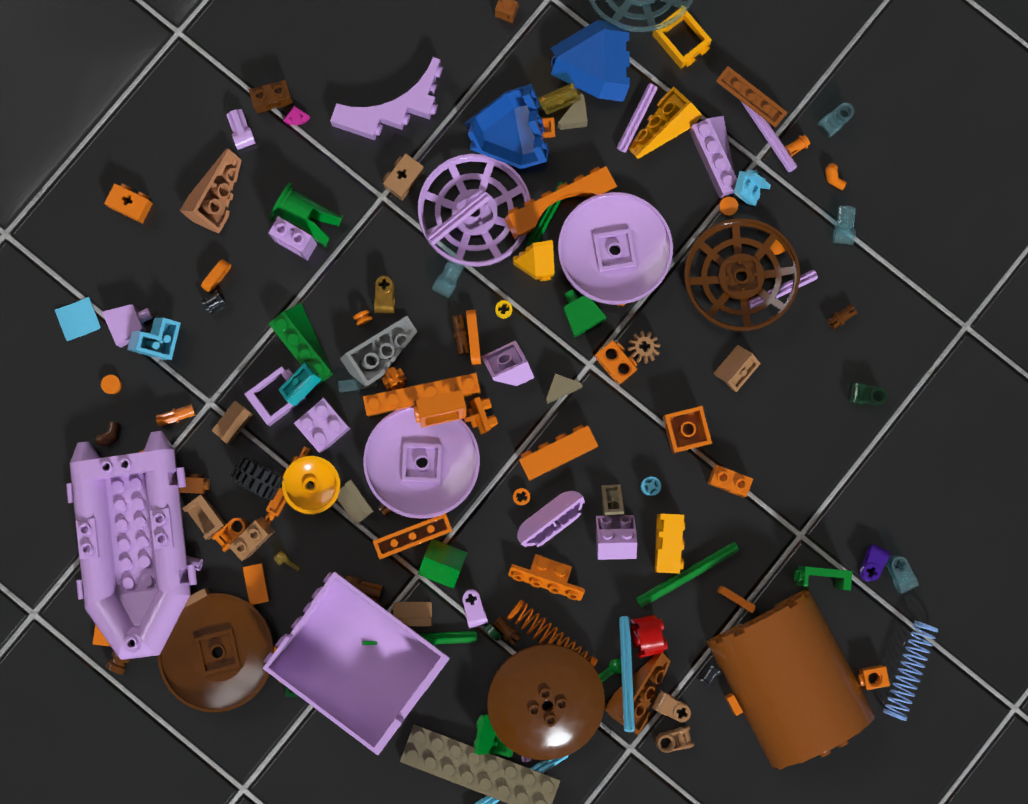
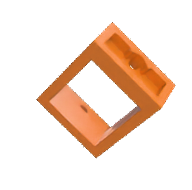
[413,390,466,428]

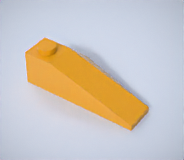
[628,87,703,159]
[513,240,555,281]

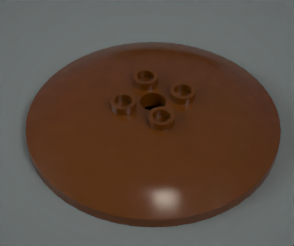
[158,593,274,712]
[487,644,605,760]

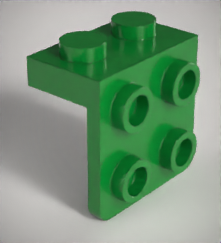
[474,714,513,757]

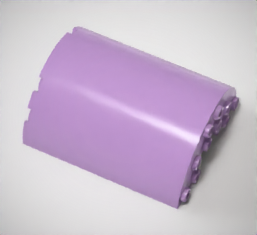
[263,572,450,755]

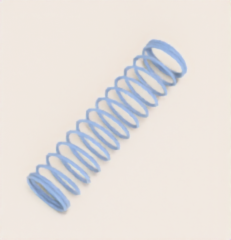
[883,620,938,721]

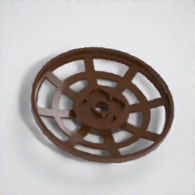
[684,218,800,331]

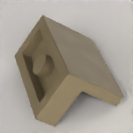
[337,480,375,524]

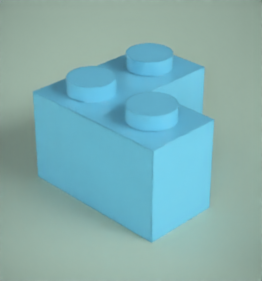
[127,318,181,360]

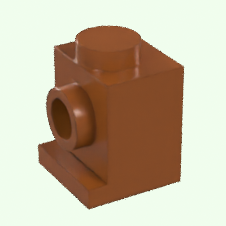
[495,0,519,23]
[179,474,210,494]

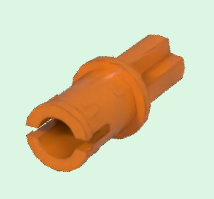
[156,404,196,426]

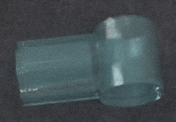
[833,206,856,245]
[432,260,465,298]

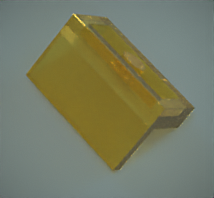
[538,83,581,115]

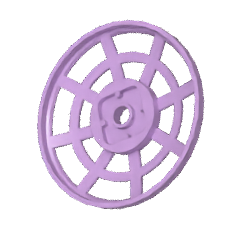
[418,154,531,267]

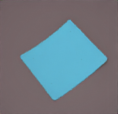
[55,297,101,341]

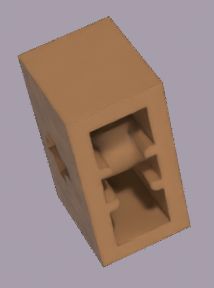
[383,153,425,201]
[229,517,275,561]

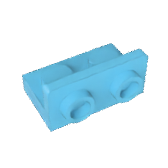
[734,170,771,206]

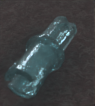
[338,379,377,392]

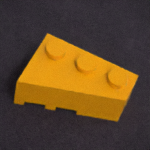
[655,514,685,573]

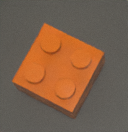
[663,406,712,454]

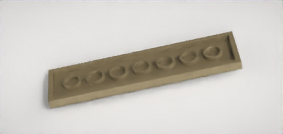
[400,724,560,804]

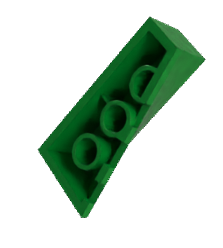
[268,303,333,386]

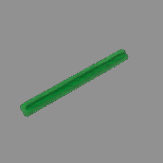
[636,542,739,607]
[362,631,478,645]

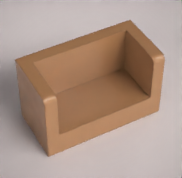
[182,495,226,540]

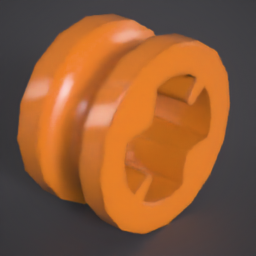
[353,310,373,326]
[513,488,530,506]

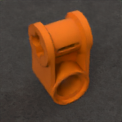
[211,517,249,552]

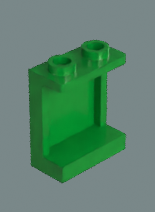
[794,566,852,591]

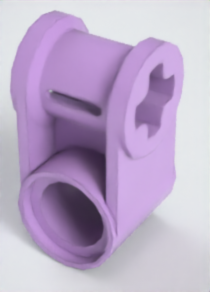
[463,589,488,628]

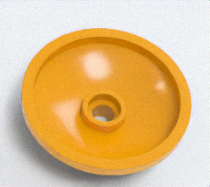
[282,456,340,514]

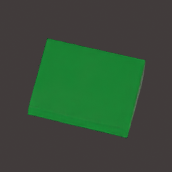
[418,539,468,589]

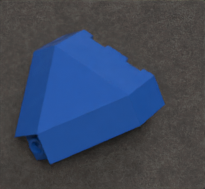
[551,20,630,102]
[464,84,549,169]

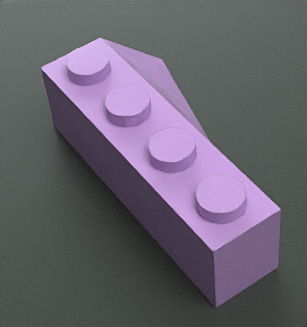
[689,116,737,199]

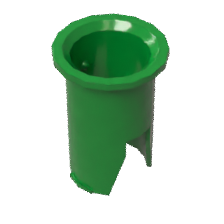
[269,182,343,248]

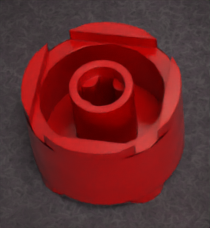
[630,615,668,658]

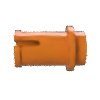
[785,135,810,157]

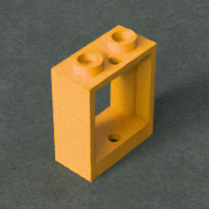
[652,6,712,69]

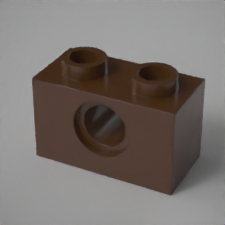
[249,80,293,113]

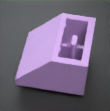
[596,515,637,560]

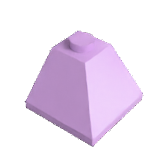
[481,340,534,386]

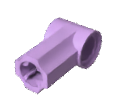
[226,109,256,150]

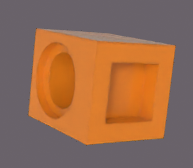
[857,665,890,690]

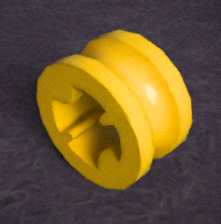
[495,300,512,319]

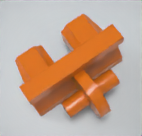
[464,397,498,434]

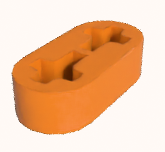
[201,259,231,293]

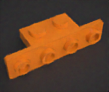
[508,554,585,601]

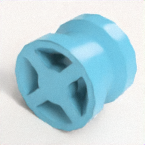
[640,476,661,496]

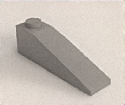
[340,316,418,387]

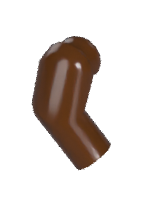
[95,421,119,446]

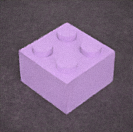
[294,398,350,454]

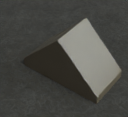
[557,94,588,130]
[546,374,583,404]
[601,485,624,515]

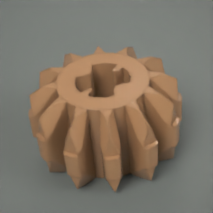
[628,331,660,364]

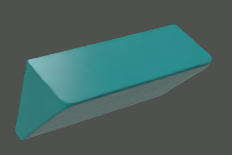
[278,363,321,406]

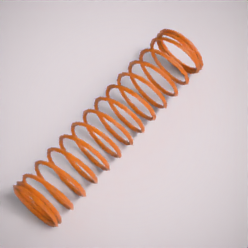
[507,600,598,667]

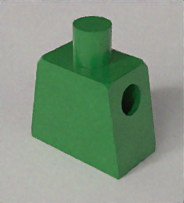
[563,289,606,338]

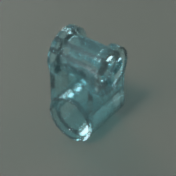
[818,103,855,138]
[886,556,919,594]

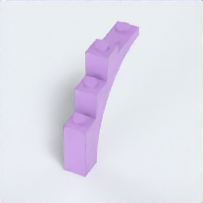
[330,57,443,140]

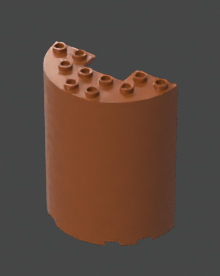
[706,588,875,770]

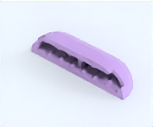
[517,491,585,547]

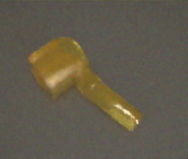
[274,552,300,572]

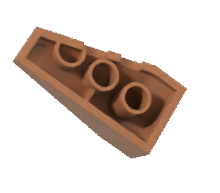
[180,149,241,233]

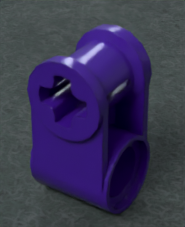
[859,543,891,582]

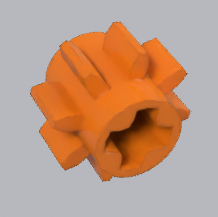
[381,367,407,390]

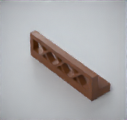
[716,66,788,128]

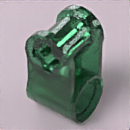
[848,383,888,406]

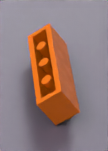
[519,424,598,481]
[373,513,453,559]

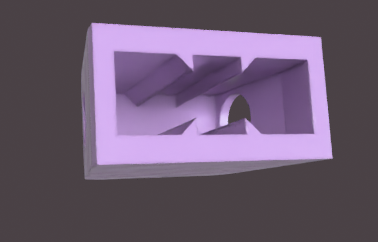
[102,304,153,347]

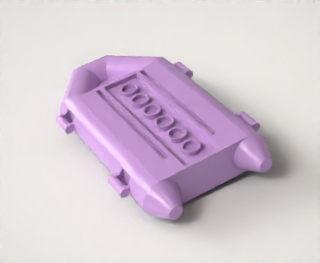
[66,431,197,660]

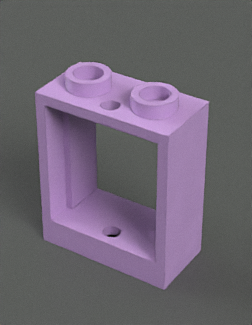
[268,217,317,261]
[245,367,307,426]

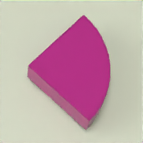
[283,106,310,126]

